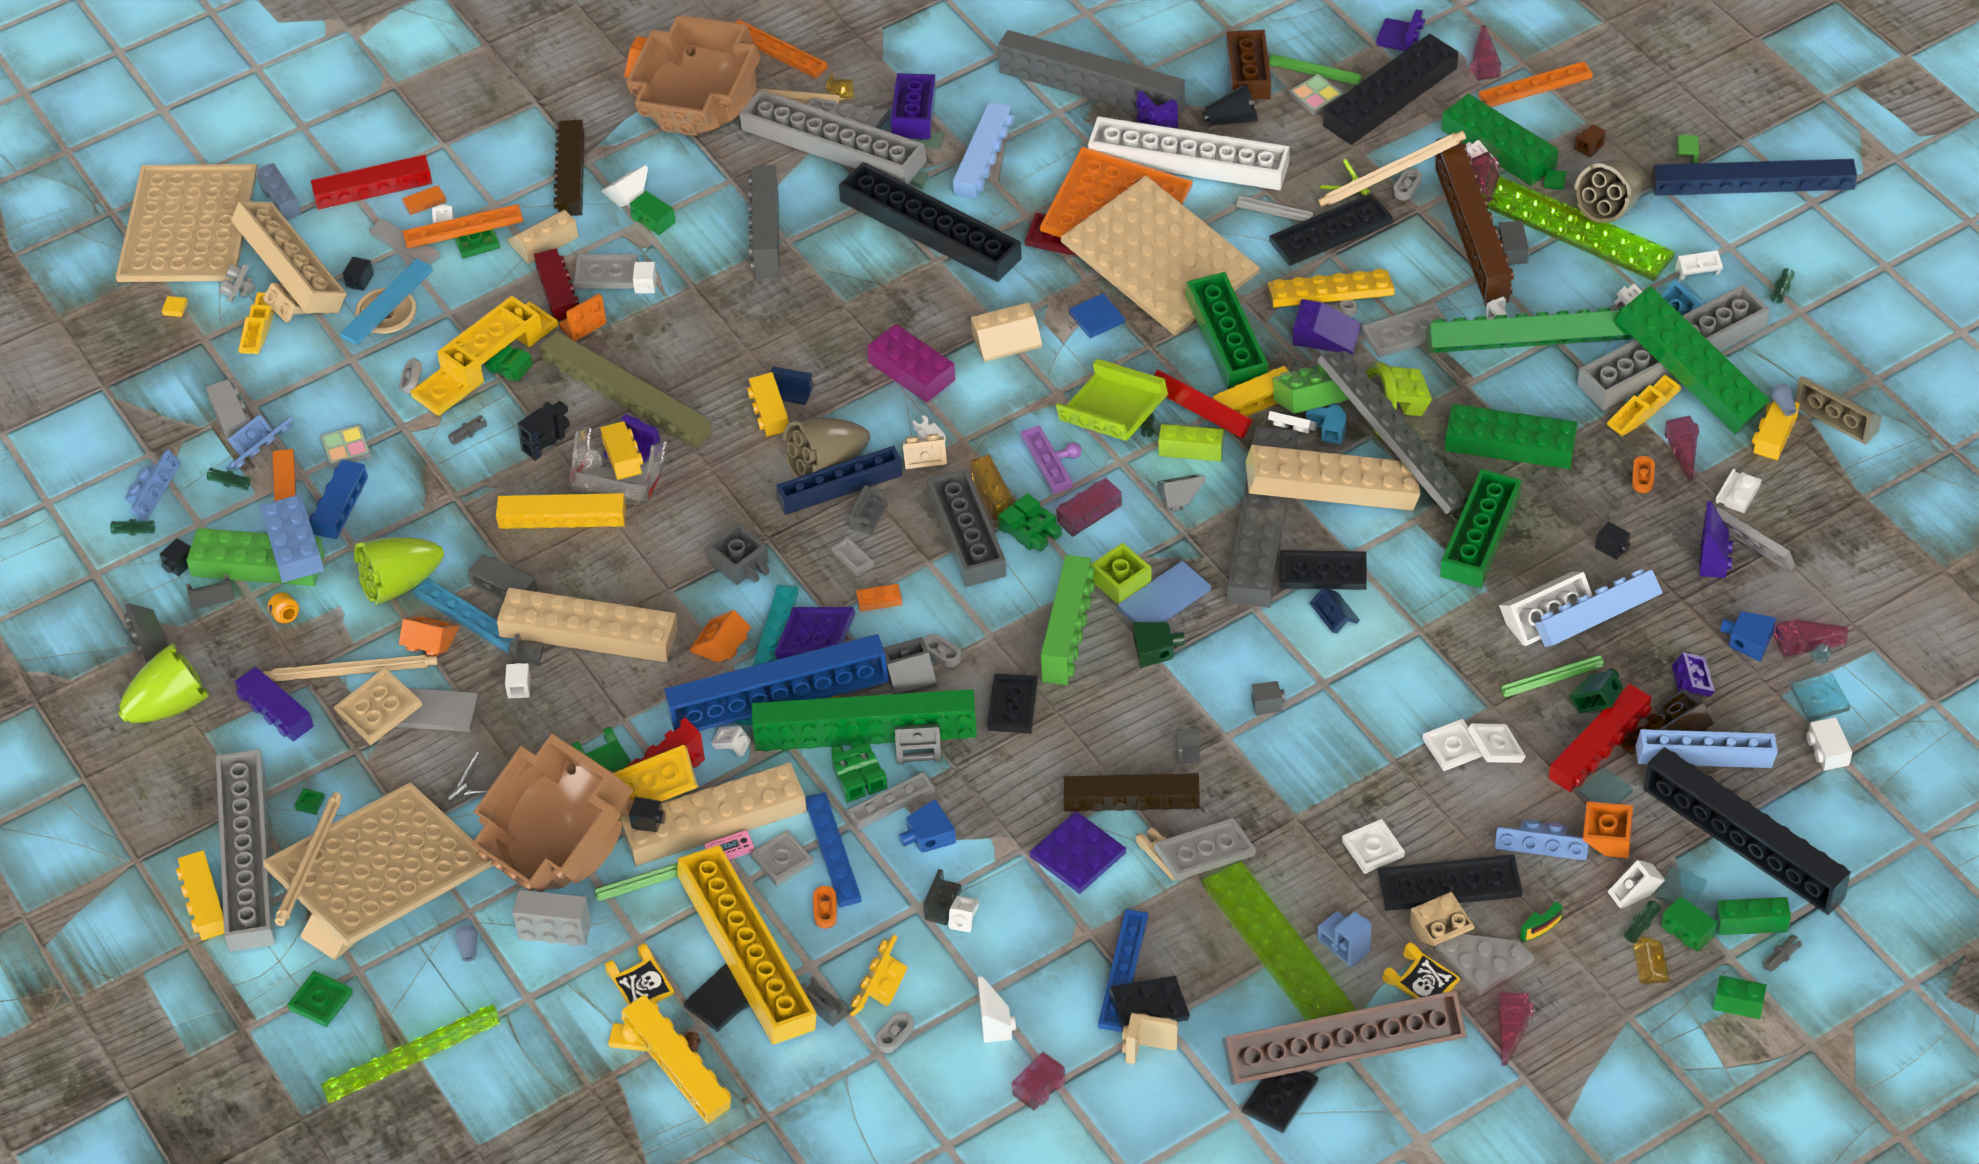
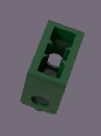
[1133,622,1185,668]
[1569,668,1623,714]

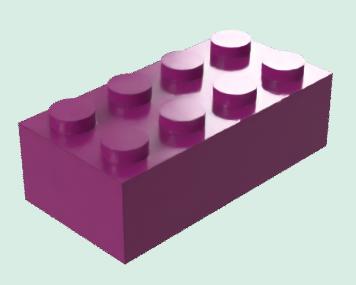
[867,324,955,403]

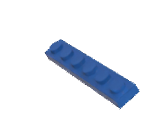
[805,792,861,908]
[1098,909,1148,1032]

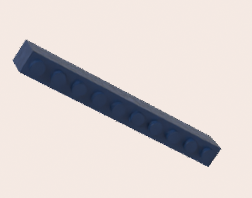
[1652,159,1857,196]

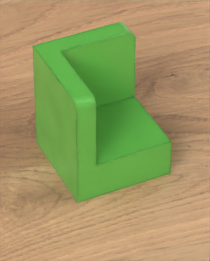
[1676,135,1699,163]

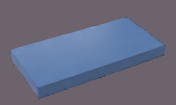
[1118,561,1211,623]

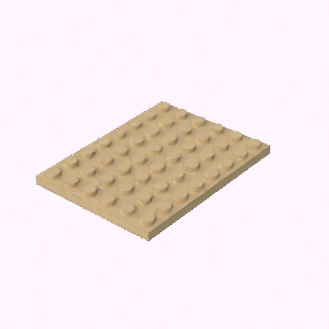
[115,164,258,282]
[1061,176,1260,336]
[264,782,493,947]

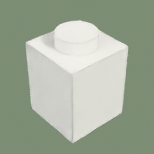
[633,262,657,293]
[505,663,531,698]

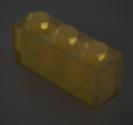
[970,454,1013,521]

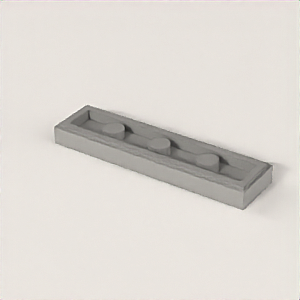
[369,219,440,265]
[846,772,935,830]

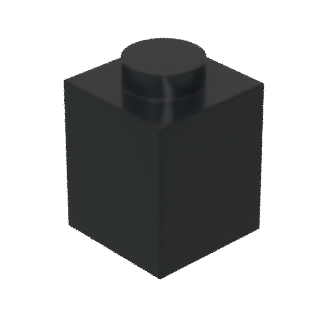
[343,257,374,291]
[1595,521,1631,560]
[159,538,191,577]
[629,797,666,832]

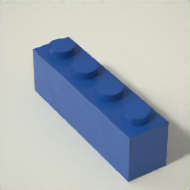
[309,460,368,539]

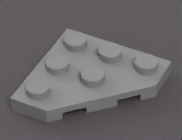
[1435,934,1534,996]

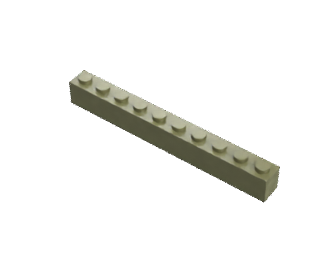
[540,331,712,449]

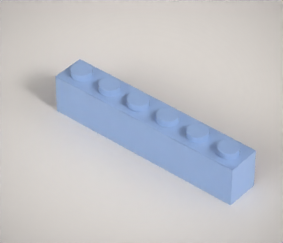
[953,102,1014,199]
[1534,568,1662,647]
[1636,730,1778,768]

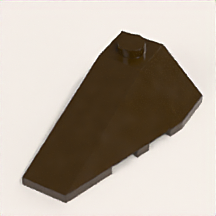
[1620,689,1714,755]

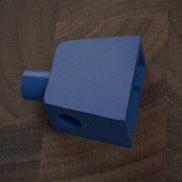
[1720,612,1776,662]
[898,799,956,853]

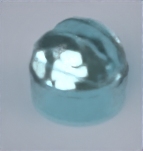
[1811,644,1831,663]

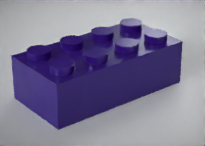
[891,73,936,140]

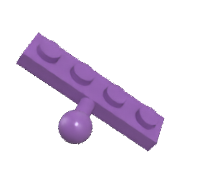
[1021,425,1082,494]

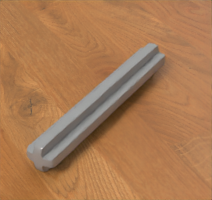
[1236,196,1313,222]

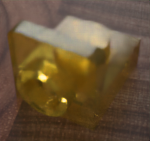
[826,73,854,99]

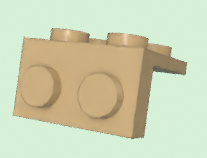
[1122,1013,1178,1064]

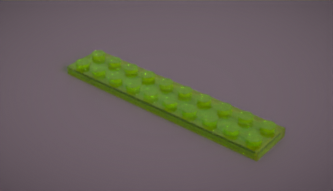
[1482,175,1675,282]
[1202,861,1357,1021]

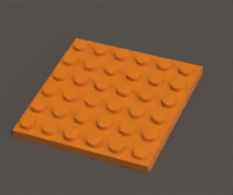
[1040,146,1193,237]

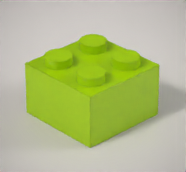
[1091,543,1152,604]

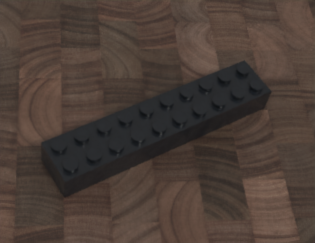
[839,162,1022,282]
[1644,747,1851,915]

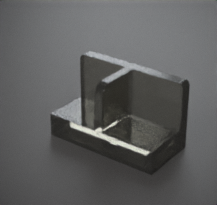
[923,869,962,925]

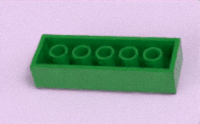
[1441,93,1559,186]
[1186,272,1269,389]
[1445,404,1578,469]
[1440,469,1522,589]

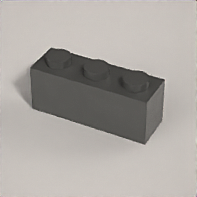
[468,554,538,600]

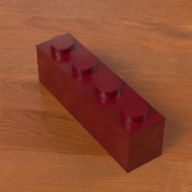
[534,248,579,321]

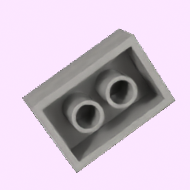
[513,890,592,946]

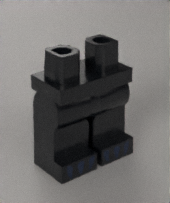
[517,401,570,461]

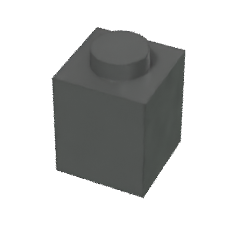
[1251,681,1285,715]

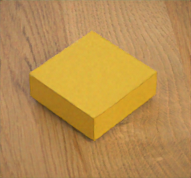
[162,296,188,317]

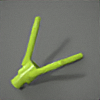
[1320,159,1370,196]

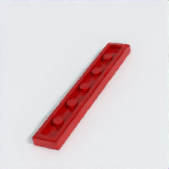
[1154,369,1253,438]

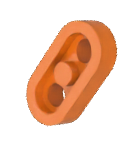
[1632,456,1655,493]
[813,886,837,929]

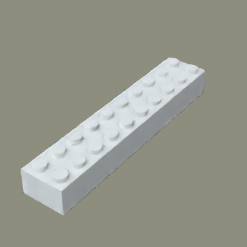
[1088,117,1289,190]

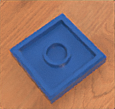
[1069,293,1125,338]

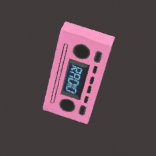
[704,830,755,860]

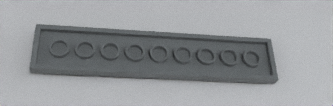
[1317,351,1470,515]

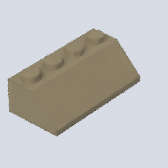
[1795,376,1882,445]

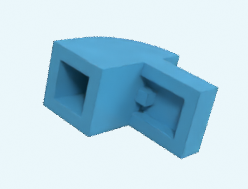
[1306,404,1346,445]

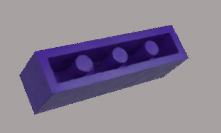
[235,666,314,742]

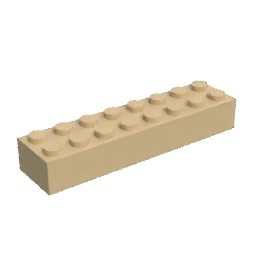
[231,201,347,314]
[1245,445,1420,511]
[497,588,678,663]
[620,762,807,866]

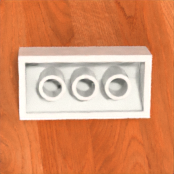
[1499,571,1593,646]

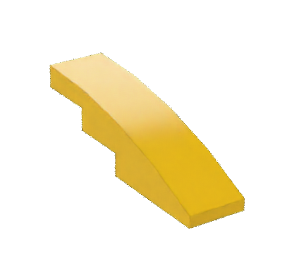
[238,292,275,354]
[1606,375,1681,437]

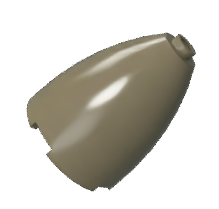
[1574,160,1643,223]
[783,418,870,478]

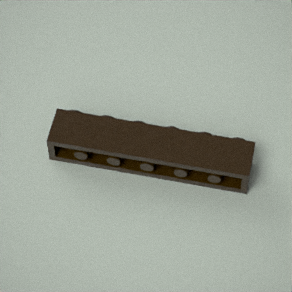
[553,119,585,216]
[1064,773,1200,812]

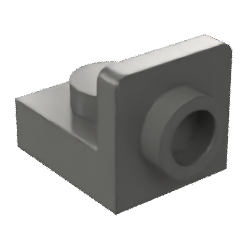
[509,634,544,665]

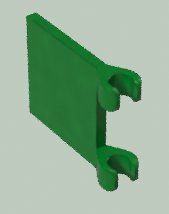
[571,726,631,773]

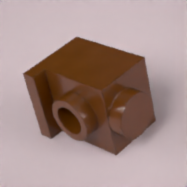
[1574,124,1606,158]

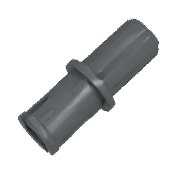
[448,415,487,445]
[1763,935,1802,972]

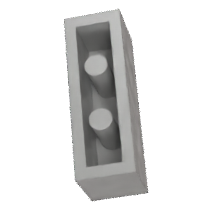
[206,379,251,442]

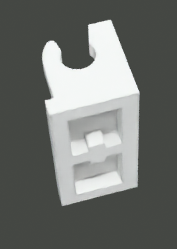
[1675,251,1723,280]

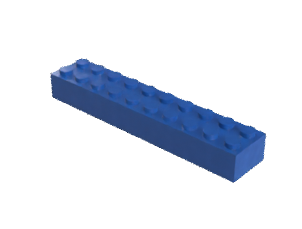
[664,634,889,731]

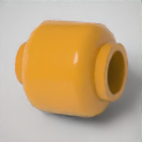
[267,592,299,624]

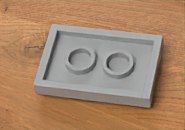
[574,254,638,289]

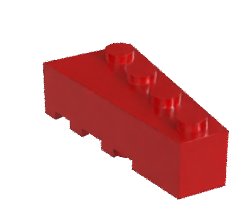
[625,717,705,768]

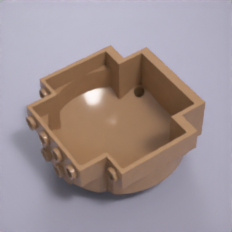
[626,15,761,136]
[471,734,634,892]

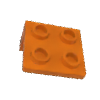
[559,294,607,341]

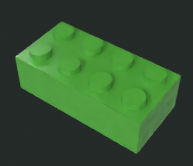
[1273,364,1349,414]

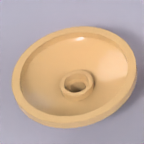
[355,287,417,334]

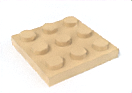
[333,668,422,746]

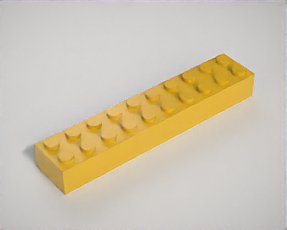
[677,845,817,1045]

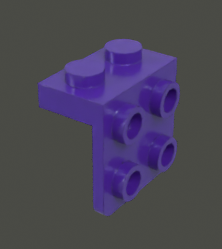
[1376,9,1425,51]
[1136,90,1178,129]
[604,414,661,467]

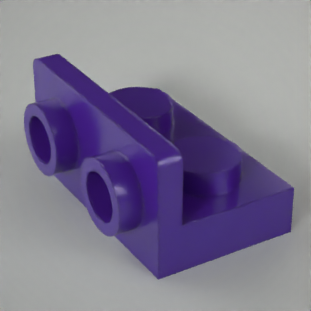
[1672,652,1715,697]

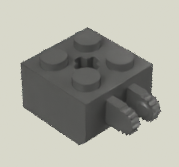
[707,523,770,585]

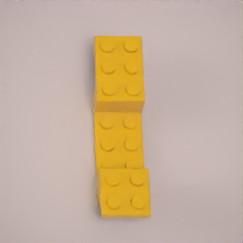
[410,296,558,416]

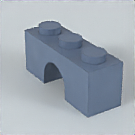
[256,163,301,220]

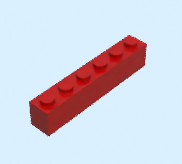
[310,154,433,210]
[1549,684,1652,793]

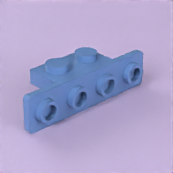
[225,414,294,471]
[125,450,181,523]
[1495,819,1588,860]

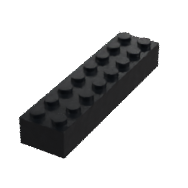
[1323,33,1458,145]

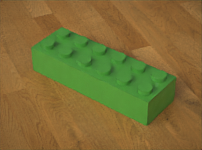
[187,528,325,586]
[1041,555,1095,685]

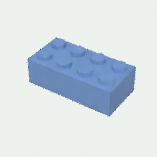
[259,494,324,583]

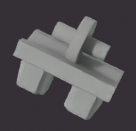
[219,264,255,303]

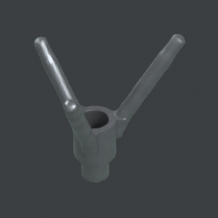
[446,750,490,802]

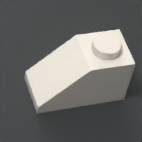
[1607,860,1665,909]

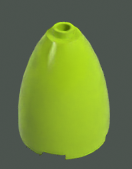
[354,537,444,605]
[118,643,210,724]

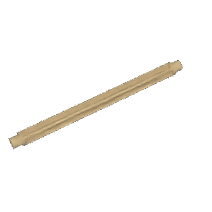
[1318,130,1466,207]
[263,655,438,682]
[275,792,342,926]

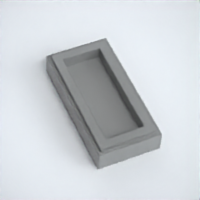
[831,537,874,577]

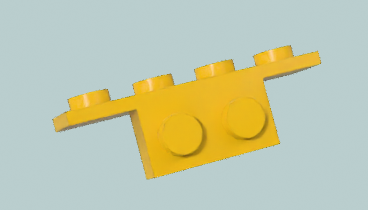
[849,934,908,1016]

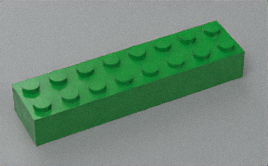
[1616,286,1770,435]

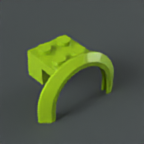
[1365,361,1432,438]

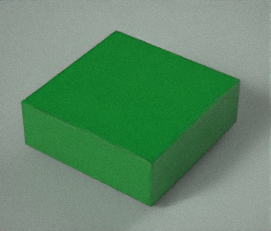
[1544,169,1567,190]
[294,788,325,815]

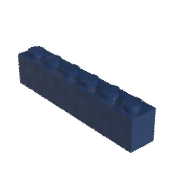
[776,446,902,515]

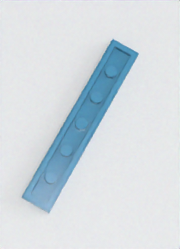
[340,258,433,346]
[413,578,523,654]

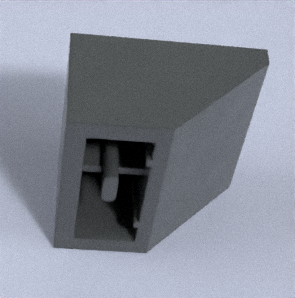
[123,603,168,662]
[884,637,937,694]

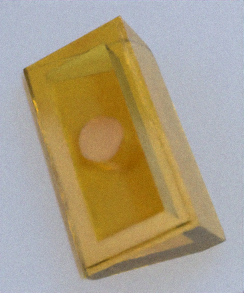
[1633,937,1669,984]

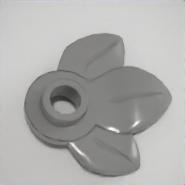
[1322,299,1358,317]

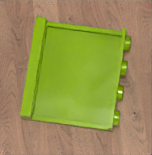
[1056,359,1168,441]

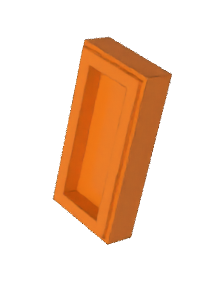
[402,185,447,215]

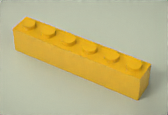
[496,493,626,529]
[621,994,732,1125]

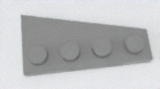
[807,98,889,128]

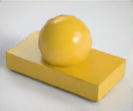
[608,1023,648,1052]

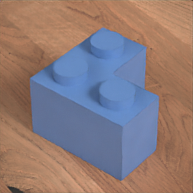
[1317,911,1372,968]

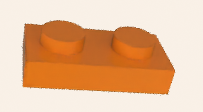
[856,584,902,612]

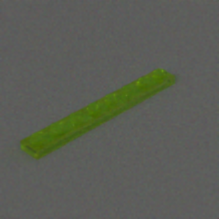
[320,1004,500,1104]

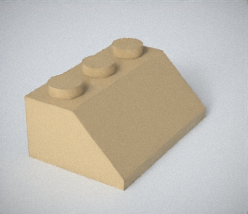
[507,210,578,264]
[971,302,1042,362]

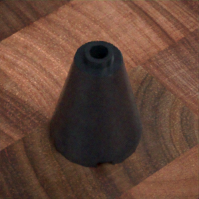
[1203,84,1258,126]

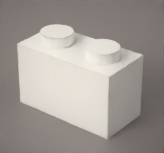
[1806,717,1852,771]

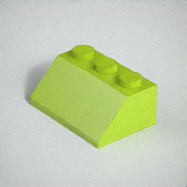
[1159,423,1226,462]

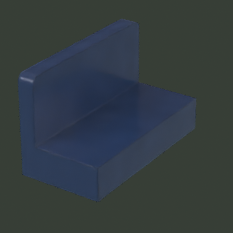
[770,366,813,405]
[1310,588,1360,634]

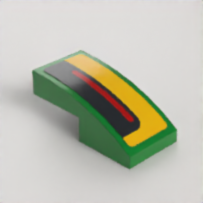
[1520,901,1563,942]

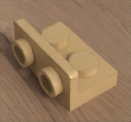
[263,283,308,322]
[902,434,947,469]

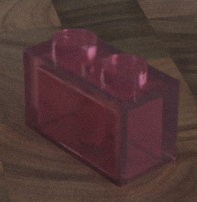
[1012,1052,1065,1111]

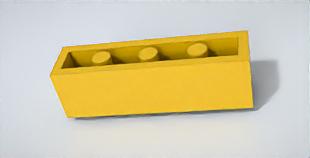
[1212,366,1289,417]
[176,850,224,940]

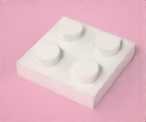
[1268,411,1317,434]
[1423,719,1483,771]
[1467,723,1526,763]
[1342,819,1405,874]

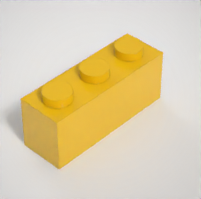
[747,372,789,437]
[1752,400,1800,460]
[600,421,643,480]

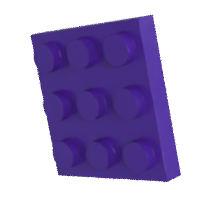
[775,607,855,659]
[1030,811,1126,894]

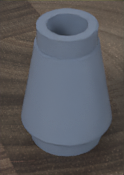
[1772,384,1797,416]
[455,926,478,962]

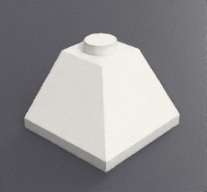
[601,165,648,208]
[978,977,1016,1043]

